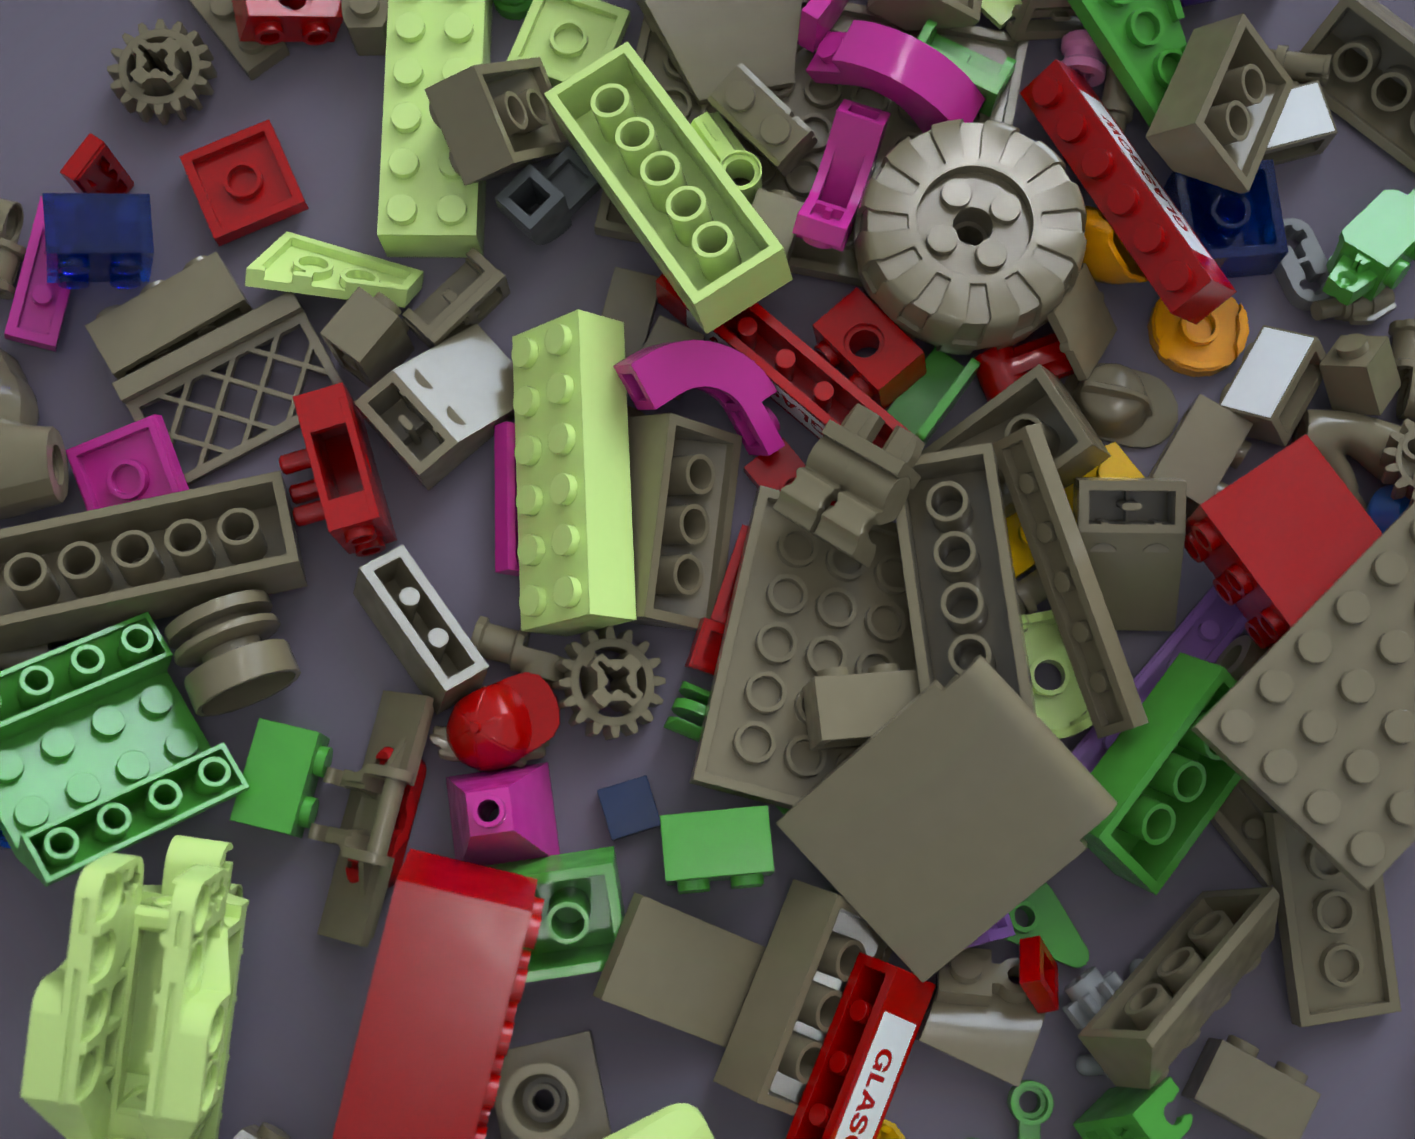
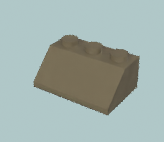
[1146,13,1294,194]

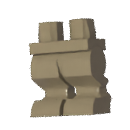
[773,403,925,568]

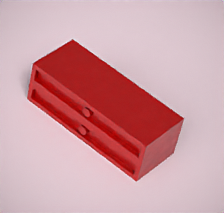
[1184,434,1382,649]
[332,848,545,1139]

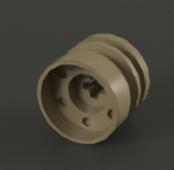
[164,590,301,717]

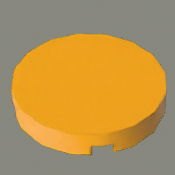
[1147,296,1249,377]

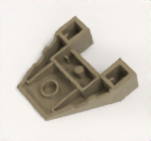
[635,0,803,105]

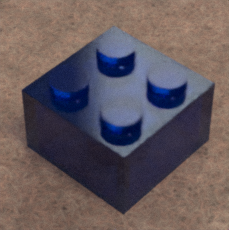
[1163,159,1288,278]
[42,193,154,289]

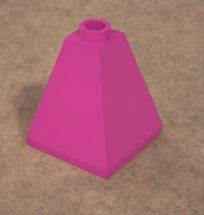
[446,762,560,866]

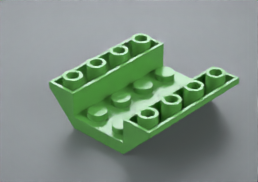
[0,612,250,887]

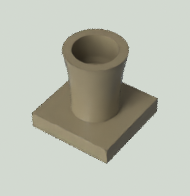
[495,1030,612,1139]

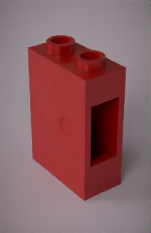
[278,382,397,557]

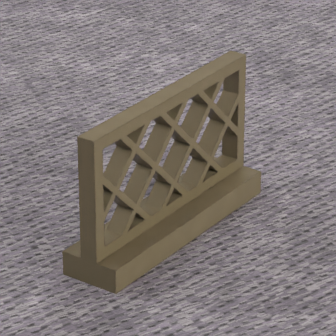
[112,292,346,486]

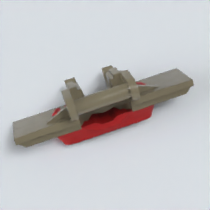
[307,690,434,948]

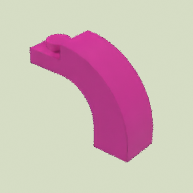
[806,20,985,133]
[792,99,891,252]
[613,340,785,456]

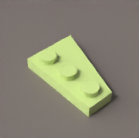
[245,231,424,308]

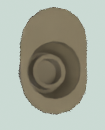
[1064,363,1178,448]

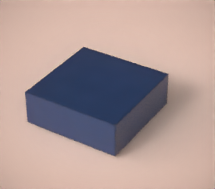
[597,775,661,841]

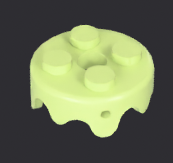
[1021,610,1093,740]

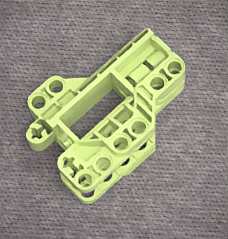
[20,835,249,1139]

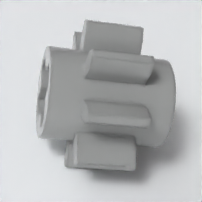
[1062,966,1124,1030]

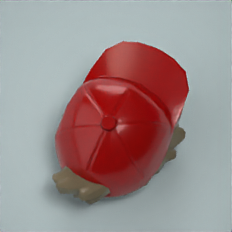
[429,672,560,772]

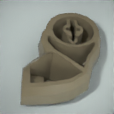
[0,348,69,520]

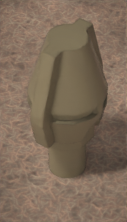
[1310,287,1397,325]

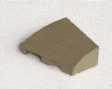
[915,990,1047,1087]

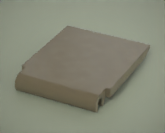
[776,655,1118,983]

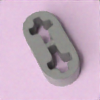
[1264,218,1330,311]

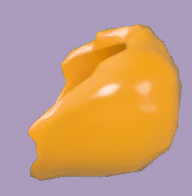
[1083,206,1148,284]

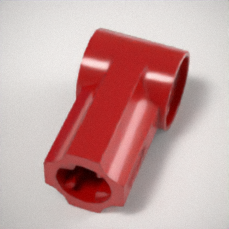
[974,333,1074,402]

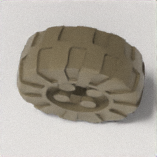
[854,118,1087,355]

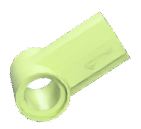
[691,111,762,205]

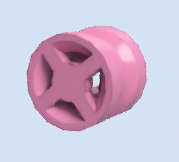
[1060,30,1106,87]

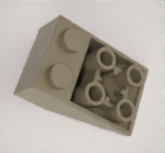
[354,323,515,491]
[1073,477,1187,631]

